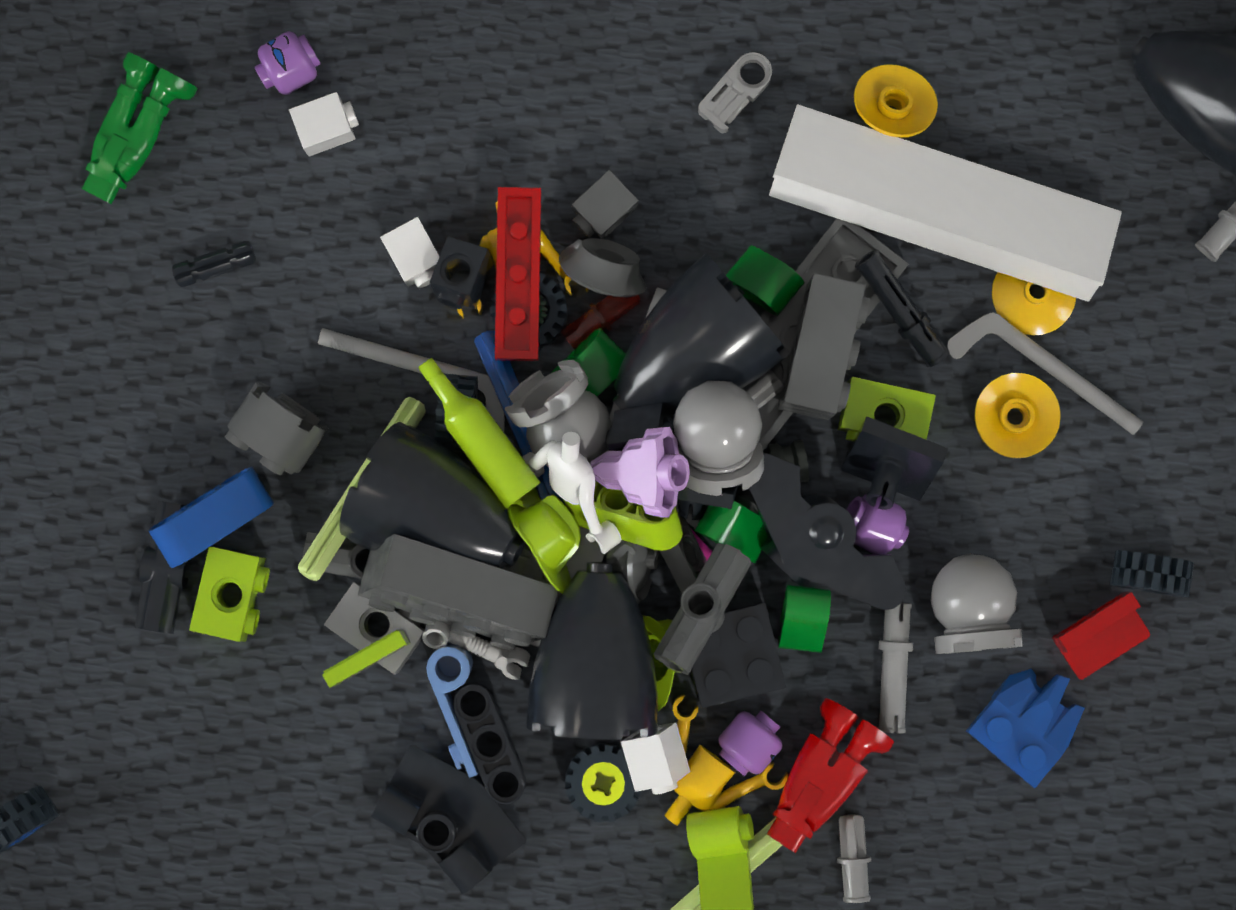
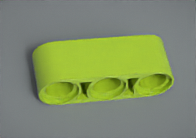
[563,481,683,551]

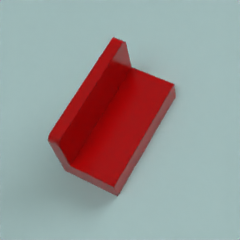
[1051,592,1150,680]

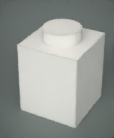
[289,92,359,156]
[380,217,439,288]
[621,722,691,794]

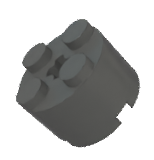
[225,382,328,475]

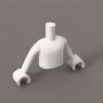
[523,432,621,554]

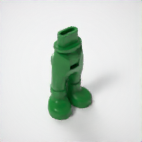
[82,52,198,204]

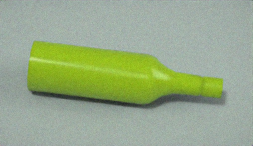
[418,358,541,508]

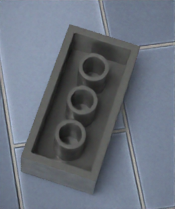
[358,534,558,650]

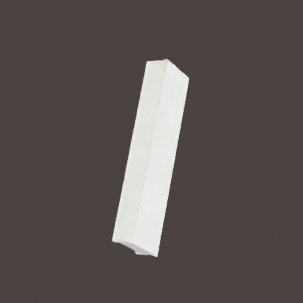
[769,104,1122,302]

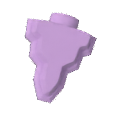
[590,427,690,517]

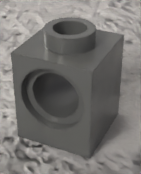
[572,170,639,239]

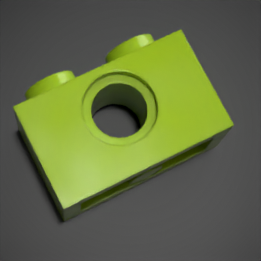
[837,377,936,441]
[189,546,270,642]

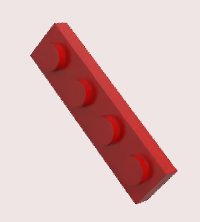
[495,187,541,361]

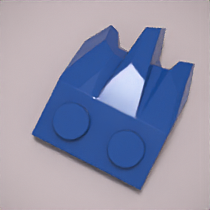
[966,668,1085,788]

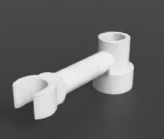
[422,620,530,680]

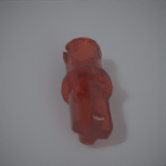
[561,295,641,350]

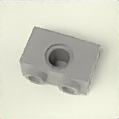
[324,582,424,674]

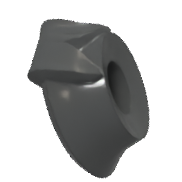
[559,238,647,297]
[606,540,659,604]

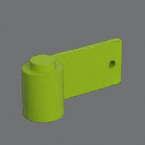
[686,806,754,910]

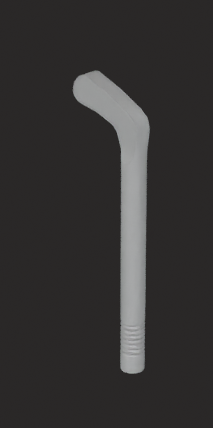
[947,312,1143,435]
[318,328,505,432]

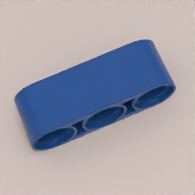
[148,466,274,568]

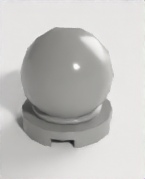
[505,360,612,467]
[673,381,764,496]
[930,553,1023,654]

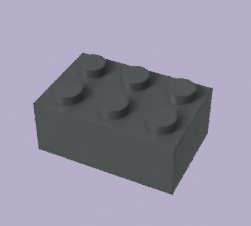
[778,273,870,421]

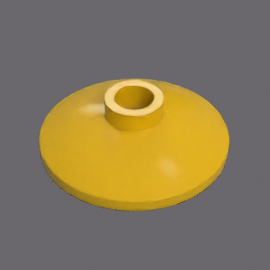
[854,65,938,137]
[992,272,1076,335]
[974,373,1061,458]

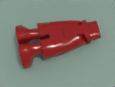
[766,698,895,853]

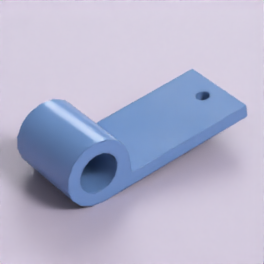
[426,642,479,778]

